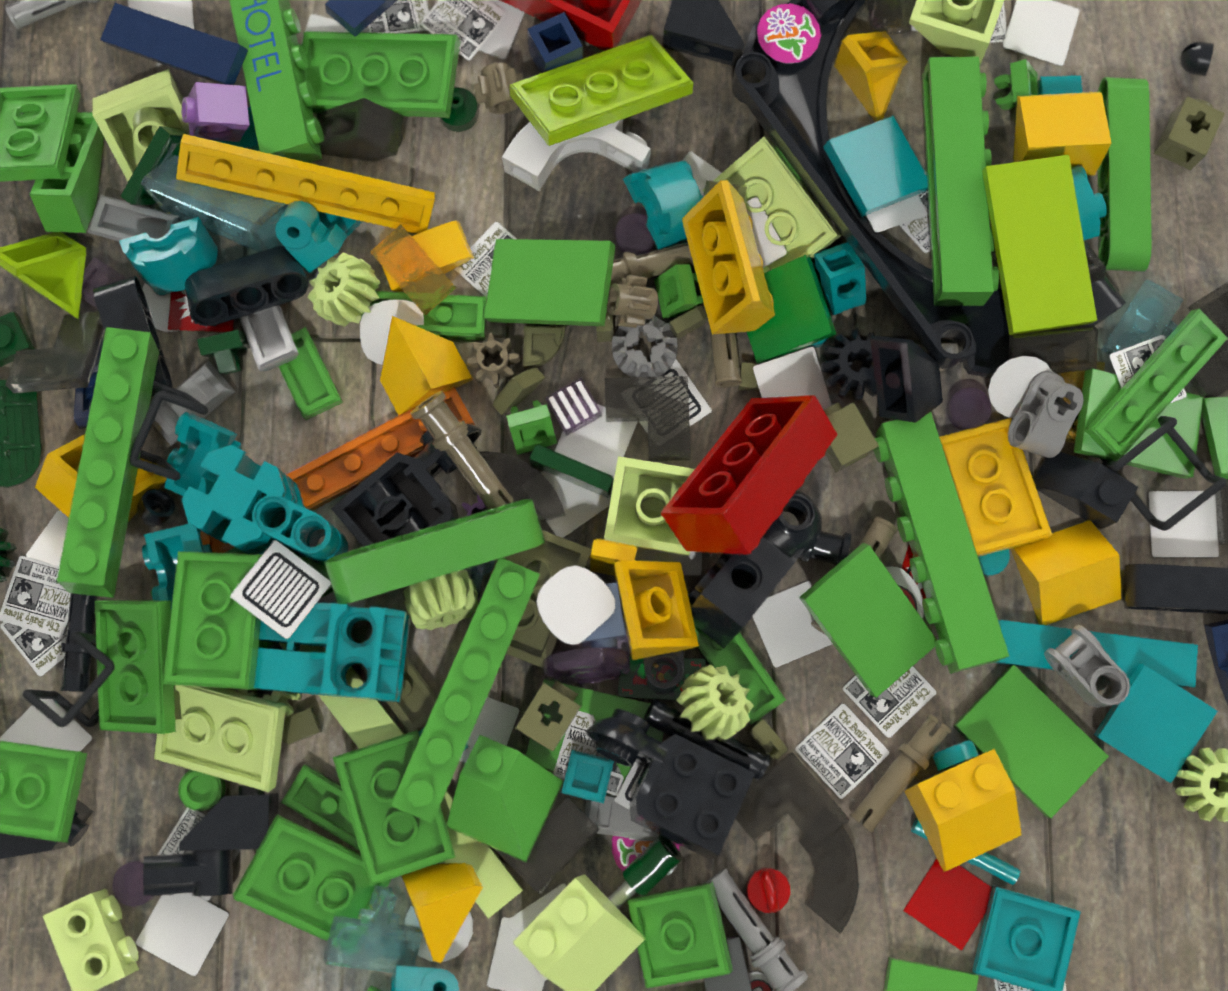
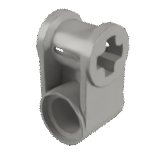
[1008,371,1084,458]
[1044,625,1130,708]

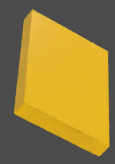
[939,418,1052,557]

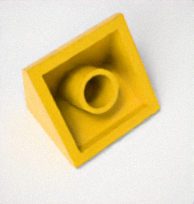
[1013,92,1112,176]
[1011,520,1121,625]
[614,560,699,660]

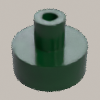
[439,87,479,132]

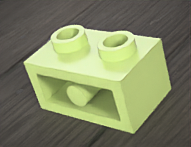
[43,888,139,991]

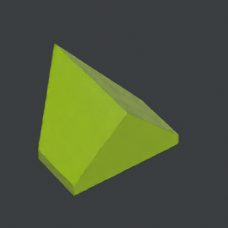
[0,232,86,320]

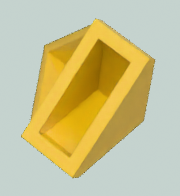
[834,31,908,122]
[380,316,473,416]
[401,863,483,963]

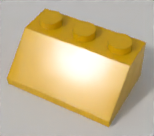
[682,180,775,335]

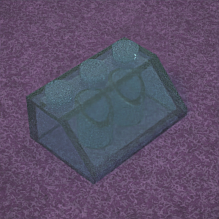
[141,155,288,252]

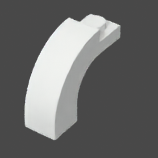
[502,119,651,191]

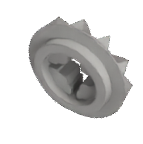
[612,315,678,380]

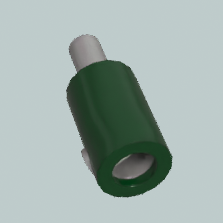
[608,835,682,909]

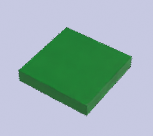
[747,255,836,364]

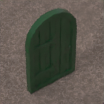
[0,379,42,488]

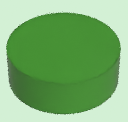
[179,770,226,811]

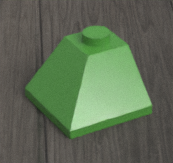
[446,735,563,862]

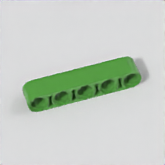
[1097,77,1152,272]
[324,499,545,604]

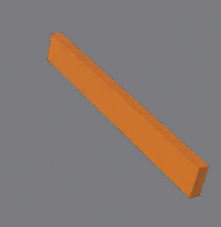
[200,386,475,553]

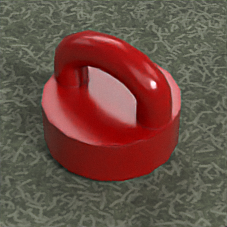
[746,867,791,913]

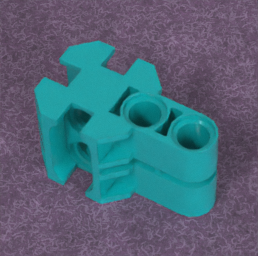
[182,445,349,566]
[254,603,410,702]

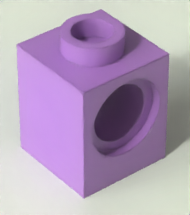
[181,82,249,142]

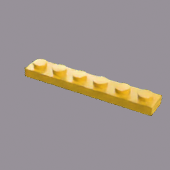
[176,134,435,234]

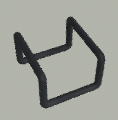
[130,381,208,481]
[1102,416,1227,531]
[23,631,115,727]

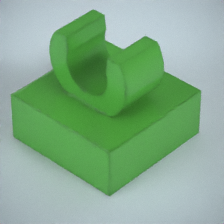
[994,59,1039,110]
[654,264,703,318]
[506,400,557,455]

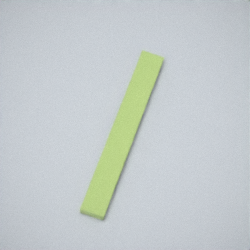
[279,643,523,919]

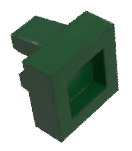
[197,330,250,375]

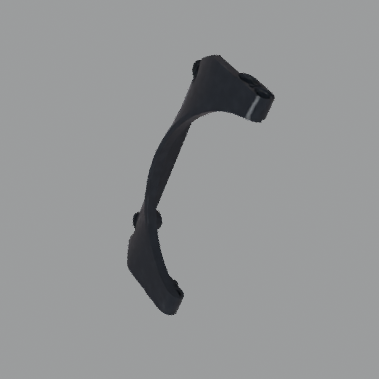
[732,0,1126,378]

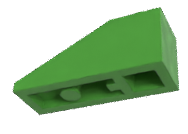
[30,112,104,233]

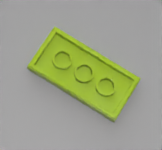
[510,35,693,146]
[982,155,1097,335]

